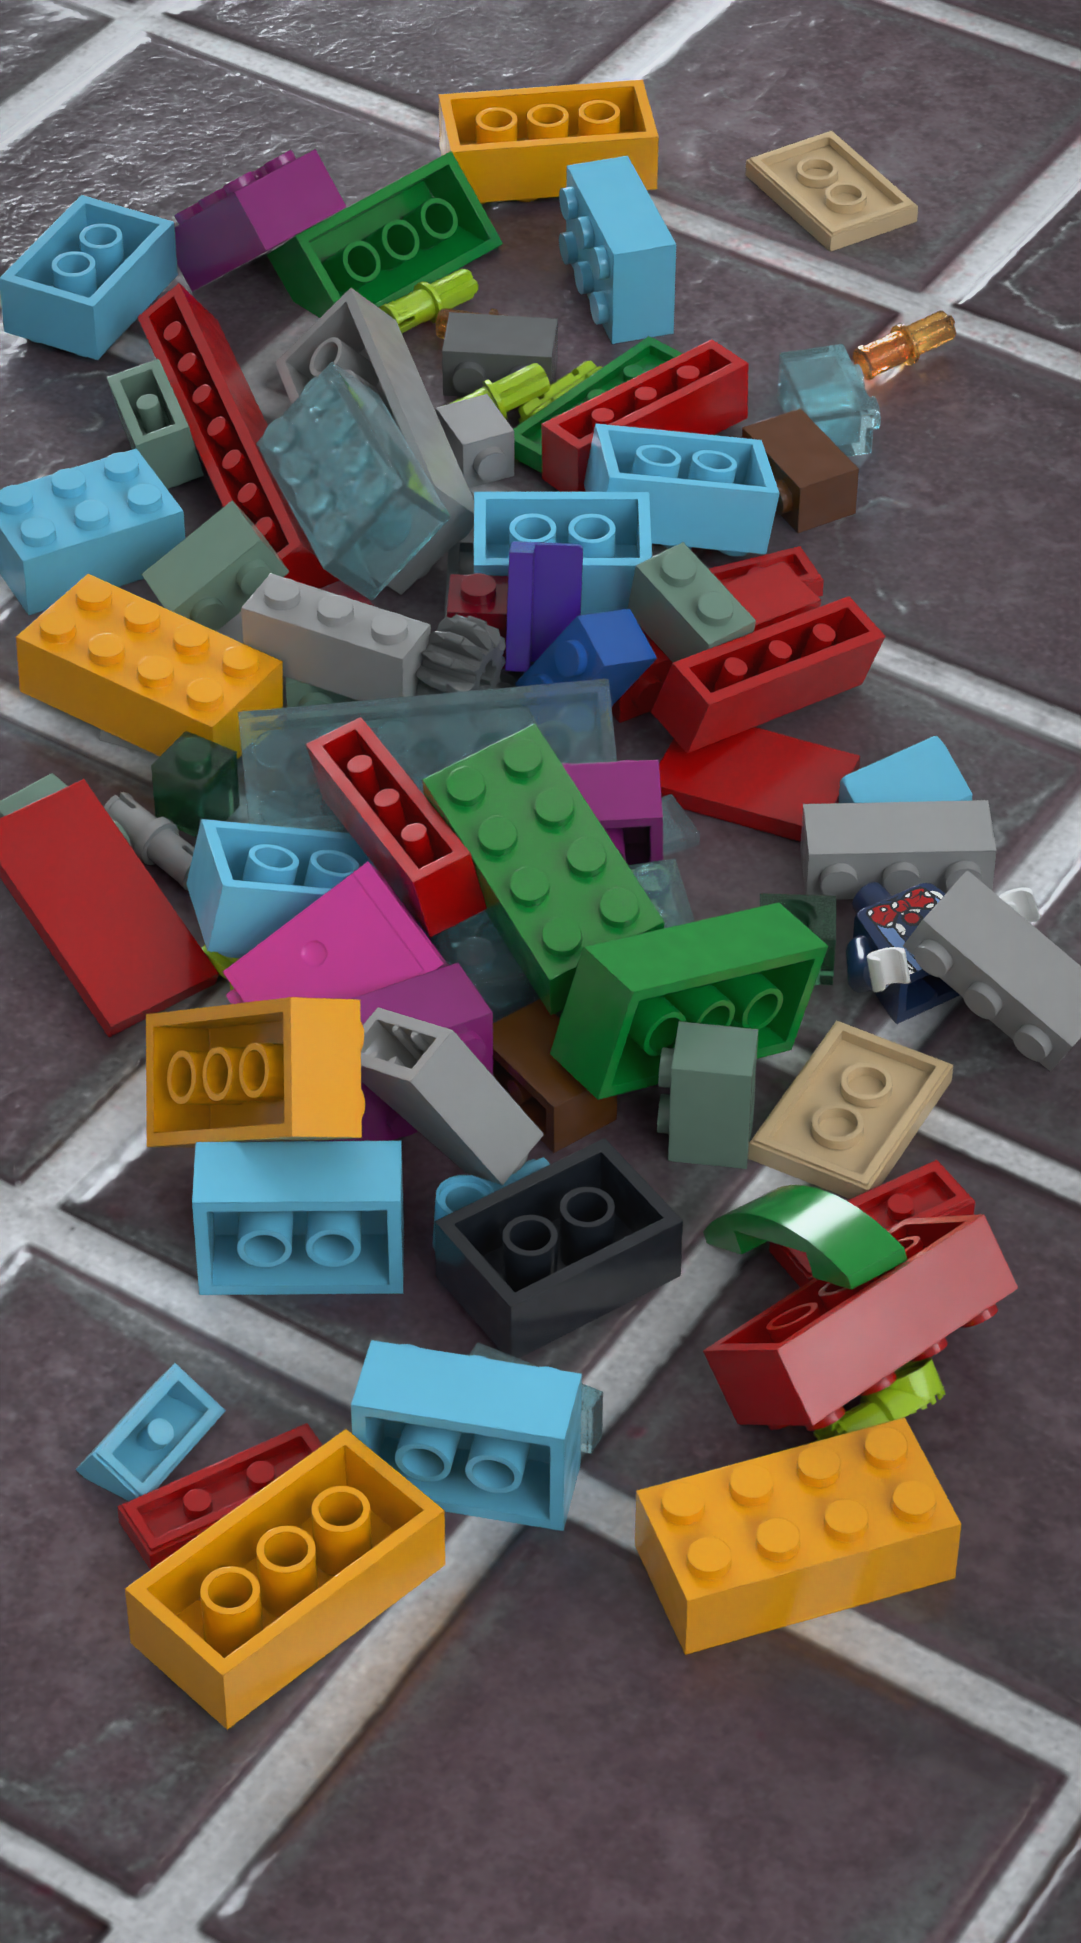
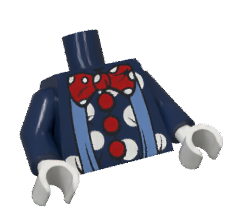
[846,882,1041,1024]

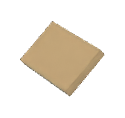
[745,131,918,252]
[748,1020,953,1199]

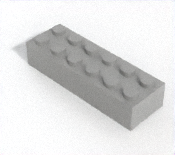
[275,288,474,595]

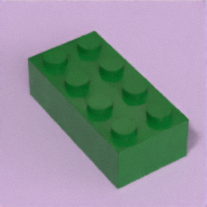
[422,724,665,1015]
[550,902,828,1100]

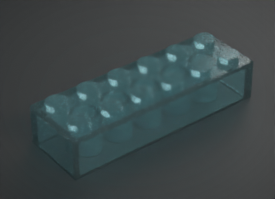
[238,679,617,833]

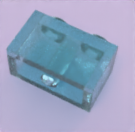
[777,344,881,457]

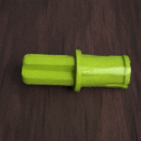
[379,269,479,333]
[443,363,551,419]

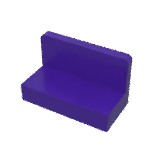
[505,541,583,672]

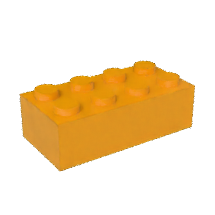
[439,80,659,205]
[16,574,283,782]
[146,997,365,1148]
[635,1417,961,1655]
[125,1429,446,1730]

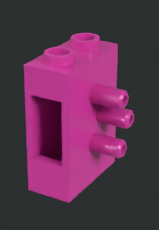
[223,861,449,1004]

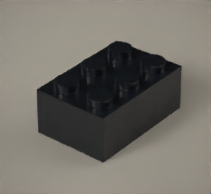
[435,1138,683,1362]

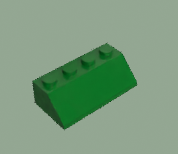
[267,151,503,318]

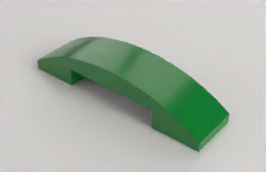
[703,1185,908,1290]

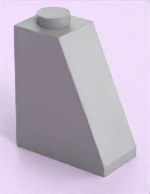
[361,1007,544,1185]

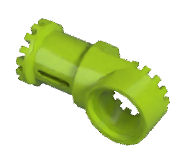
[813,1357,946,1442]

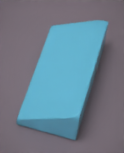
[839,736,973,803]
[75,1363,226,1501]

